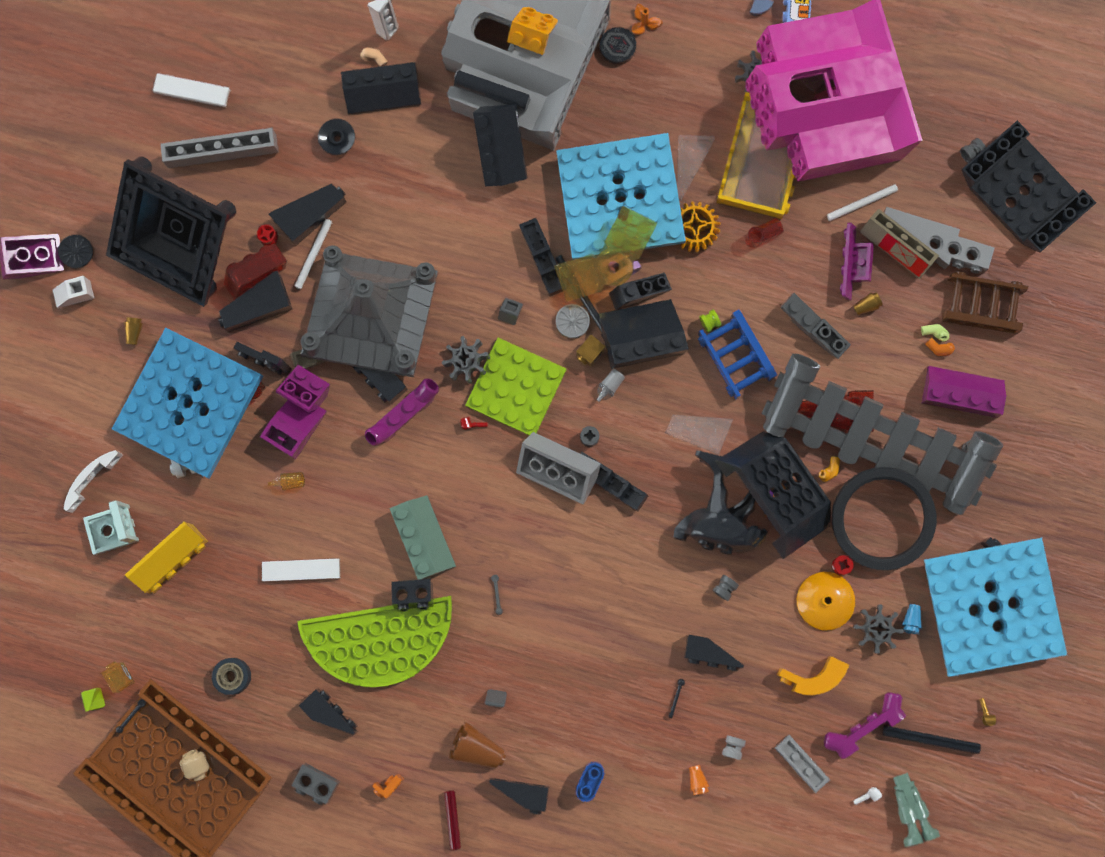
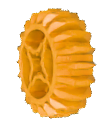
[676,201,721,252]

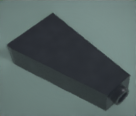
[269,183,347,246]
[218,271,293,332]

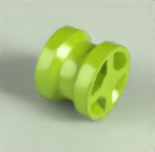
[699,309,722,333]

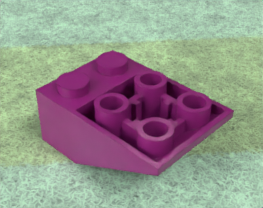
[260,400,327,459]

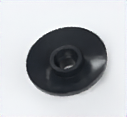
[318,118,355,155]

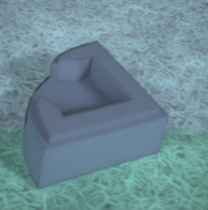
[750,0,774,16]

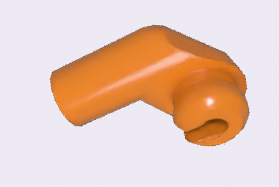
[925,338,955,356]

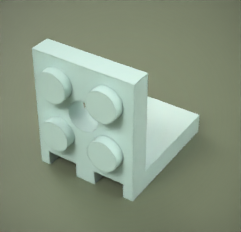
[83,501,139,555]

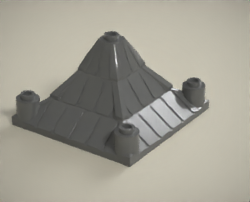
[301,245,438,377]

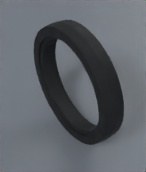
[832,467,937,570]

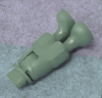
[893,773,940,847]

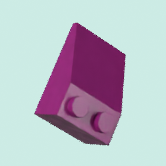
[0,234,64,280]

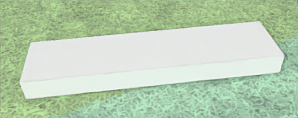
[153,73,230,107]
[262,559,340,582]

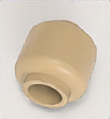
[180,749,209,781]

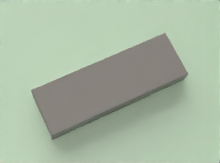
[775,735,830,793]

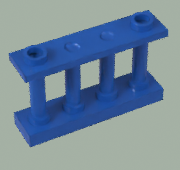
[697,309,778,400]

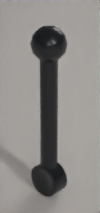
[668,679,685,719]
[116,699,146,734]

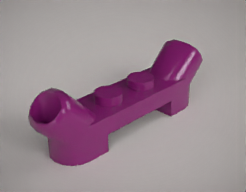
[365,378,439,446]
[824,692,906,760]

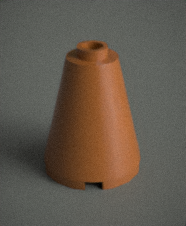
[449,722,506,768]

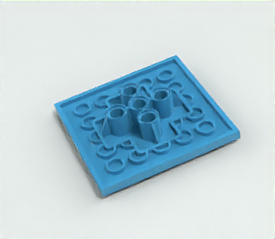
[112,328,263,479]

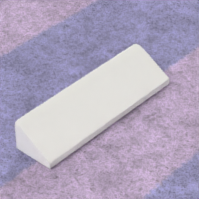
[368,0,399,41]

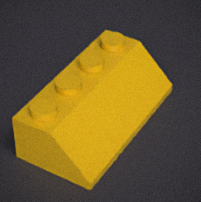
[125,522,208,593]

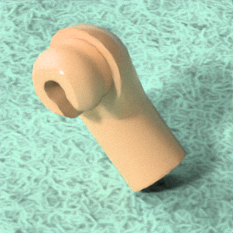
[360,47,388,66]

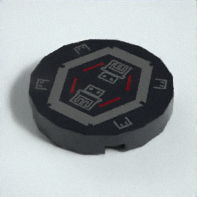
[600,27,636,64]

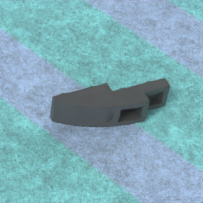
[780,293,851,359]

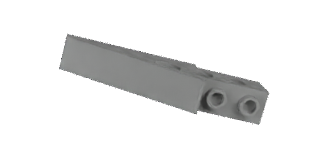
[883,207,995,274]

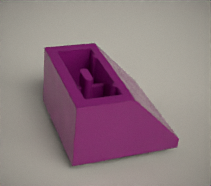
[276,365,330,412]

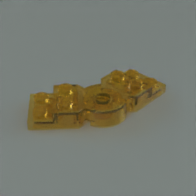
[555,205,658,302]

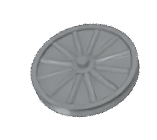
[556,304,590,338]

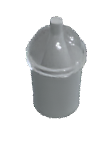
[596,369,625,402]

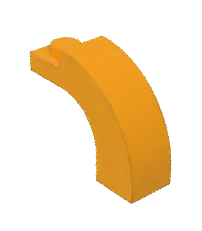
[777,656,849,695]

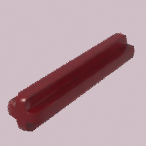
[444,790,461,850]

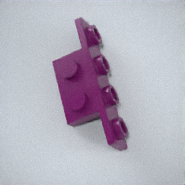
[840,222,874,300]

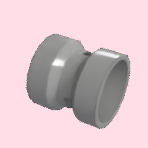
[722,735,746,760]

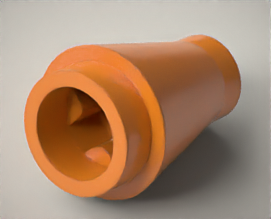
[689,765,710,796]

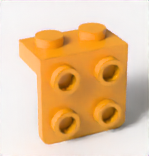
[507,7,558,55]

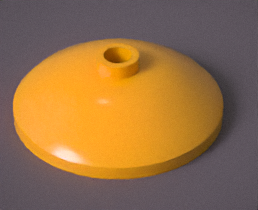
[796,572,855,630]

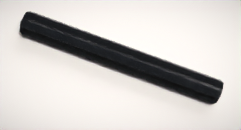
[882,725,981,754]

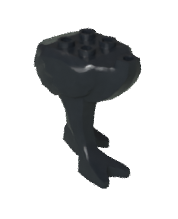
[673,450,768,555]

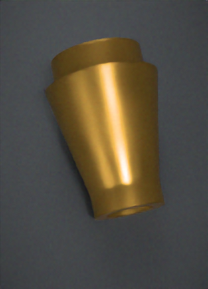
[853,292,883,315]
[124,317,143,345]

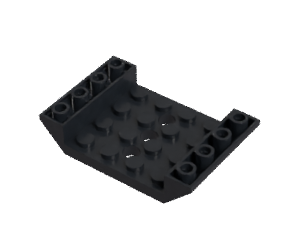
[961,120,1096,253]
[715,431,831,559]

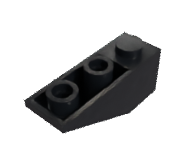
[609,272,672,310]
[352,366,408,405]
[684,634,744,671]
[299,689,358,735]

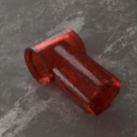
[745,218,784,248]

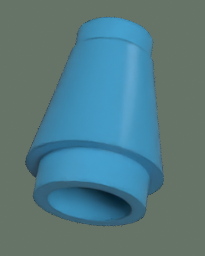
[902,604,921,634]

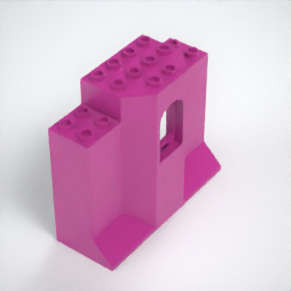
[745,0,922,182]

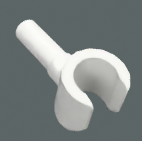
[853,787,882,805]

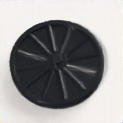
[58,235,93,268]

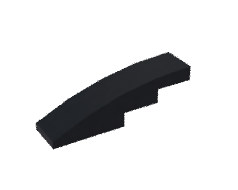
[519,218,567,297]
[581,452,649,512]

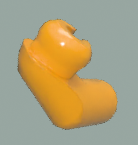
[818,457,840,482]

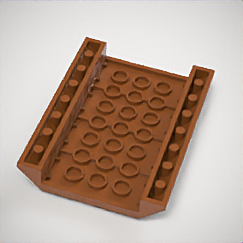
[73,679,272,857]

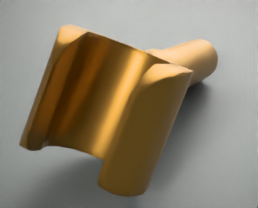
[979,698,996,726]

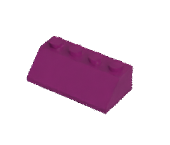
[922,366,1006,418]

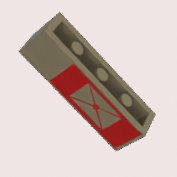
[860,209,939,279]

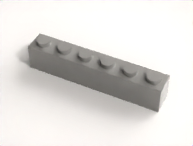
[161,128,279,168]

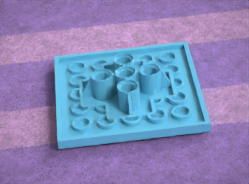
[556,133,686,260]
[923,538,1067,677]

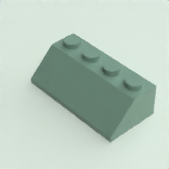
[389,496,456,580]

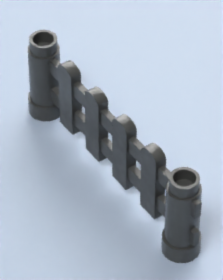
[762,354,1004,515]

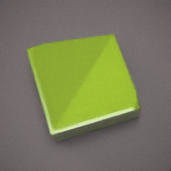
[81,688,105,711]

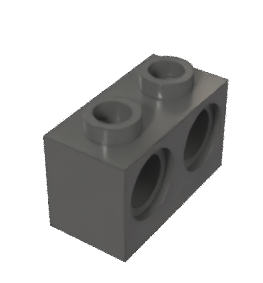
[292,763,340,805]

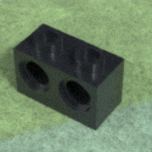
[391,579,434,612]

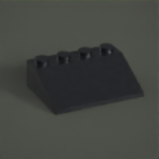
[598,299,689,369]

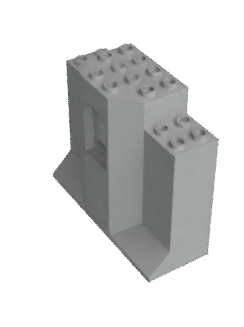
[441,0,611,151]

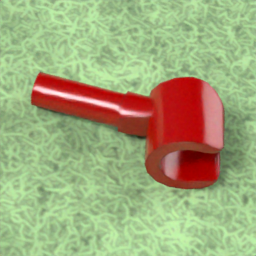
[460,417,488,430]

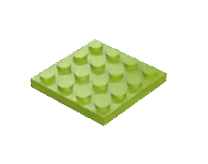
[465,338,567,436]

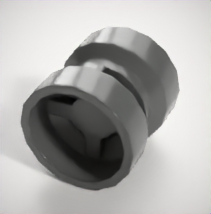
[960,138,986,163]
[712,574,739,601]

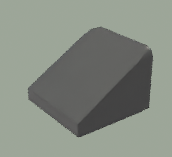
[498,298,523,325]
[485,689,507,708]

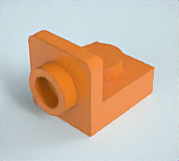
[372,774,404,799]

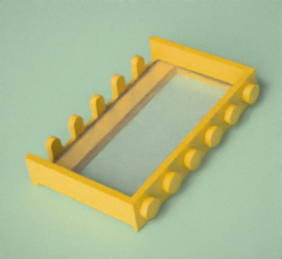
[716,92,797,220]

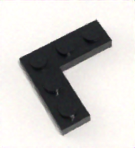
[233,341,291,375]

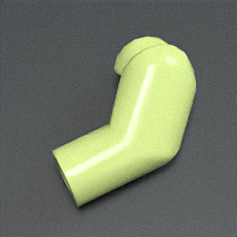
[921,324,949,342]

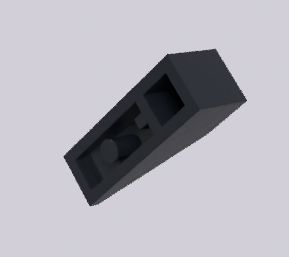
[489,778,549,814]

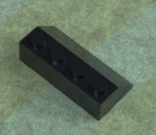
[341,62,421,115]
[473,104,527,187]

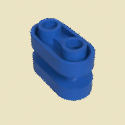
[576,761,604,802]

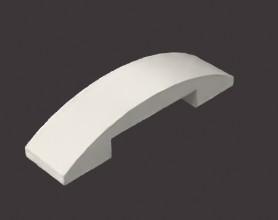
[64,450,123,513]

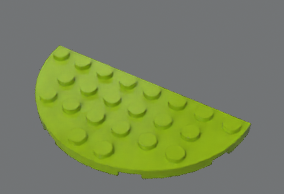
[297,596,452,687]

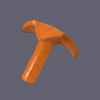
[631,3,663,35]

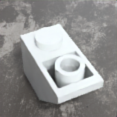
[53,276,94,308]

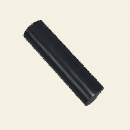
[454,70,531,111]

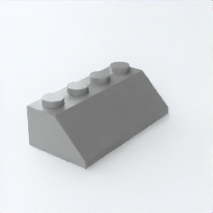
[516,432,601,504]

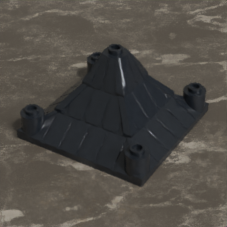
[106,156,236,307]

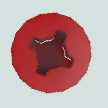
[257,225,278,247]
[832,555,854,575]

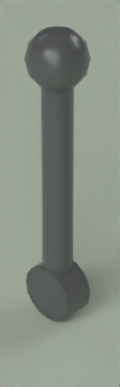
[491,575,503,615]

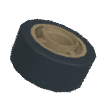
[212,658,251,695]

